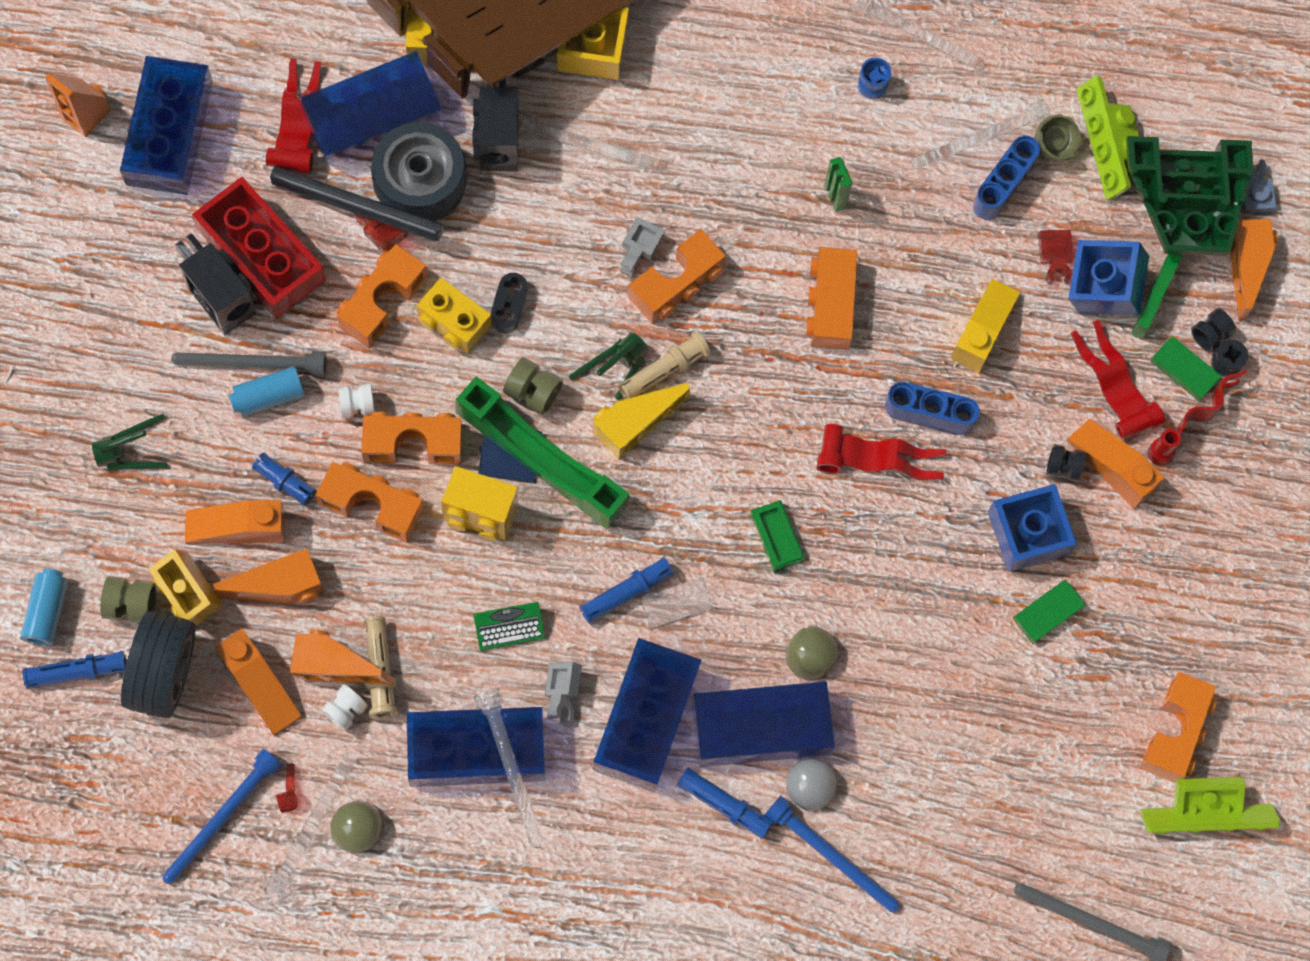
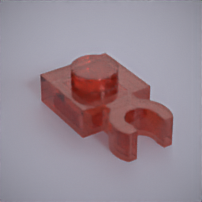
[354,213,409,253]
[1038,229,1074,285]

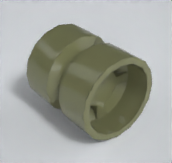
[503,357,563,415]
[100,576,157,623]

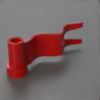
[266,58,321,174]
[1070,319,1166,441]
[1147,370,1247,466]
[816,423,947,480]

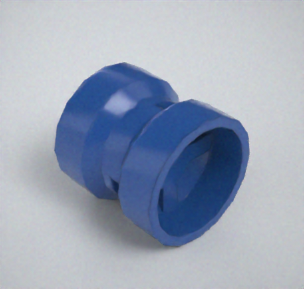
[858,58,892,99]

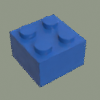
[1068,240,1150,315]
[988,484,1077,572]

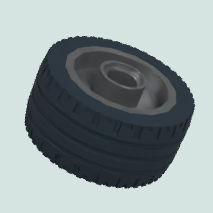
[371,122,467,221]
[121,611,196,718]

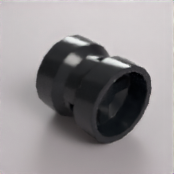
[1191,308,1237,352]
[1046,444,1086,482]

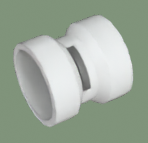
[338,383,375,419]
[321,684,368,732]

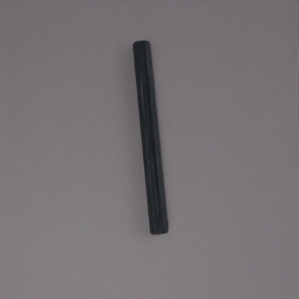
[270,167,444,241]

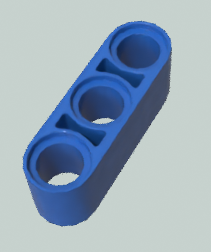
[973,135,1040,220]
[884,382,980,435]

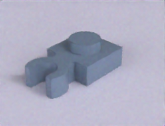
[1242,160,1277,214]

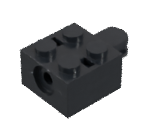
[472,79,519,172]
[175,233,256,336]

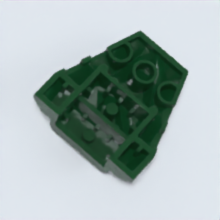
[1126,136,1254,256]

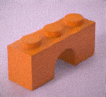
[627,229,726,324]
[337,244,428,349]
[361,412,462,465]
[315,461,424,543]
[1140,672,1217,783]

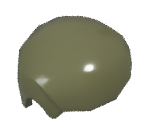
[1034,114,1082,162]
[785,626,838,680]
[330,800,384,854]

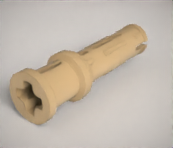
[618,331,711,399]
[364,616,399,719]

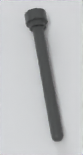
[171,351,327,377]
[1014,883,1172,961]

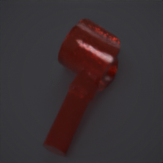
[276,764,298,813]

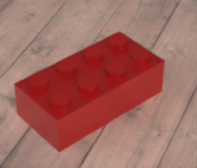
[192,176,326,320]

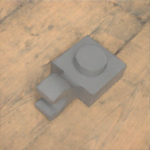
[620,217,665,277]
[544,662,582,723]

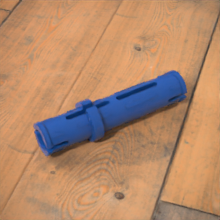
[579,557,674,625]
[22,651,127,690]
[676,768,773,840]

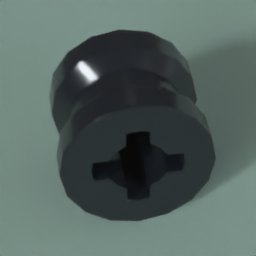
[1211,339,1248,377]

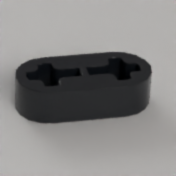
[491,273,528,334]

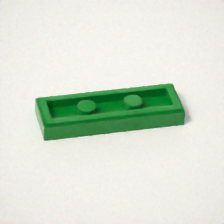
[1131,254,1183,340]

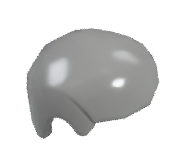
[786,757,837,810]

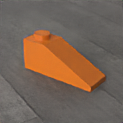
[45,73,110,137]
[1229,219,1278,320]
[1066,419,1165,509]
[185,500,285,544]
[213,548,323,604]
[214,628,302,736]
[290,630,396,685]

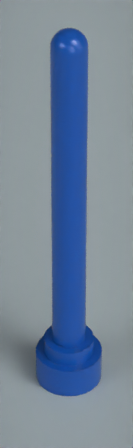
[162,748,284,884]
[764,795,900,913]

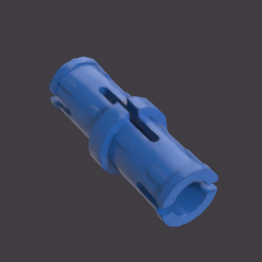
[252,452,316,506]

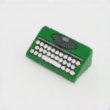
[473,602,545,651]

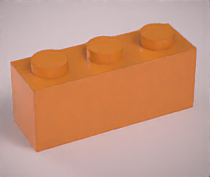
[806,247,857,350]

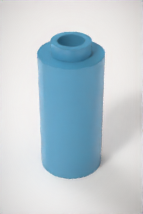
[228,366,305,417]
[20,568,68,646]

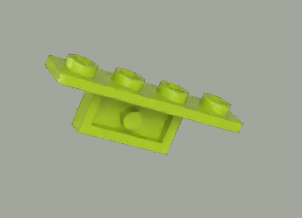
[1077,76,1139,200]
[1141,777,1280,834]

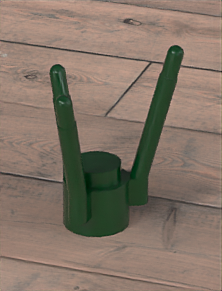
[569,332,648,400]
[92,414,168,472]

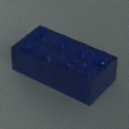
[298,51,442,161]
[120,56,213,195]
[593,638,702,792]
[692,681,835,767]
[406,707,545,787]

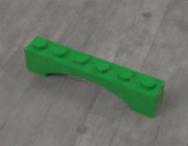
[455,376,630,530]

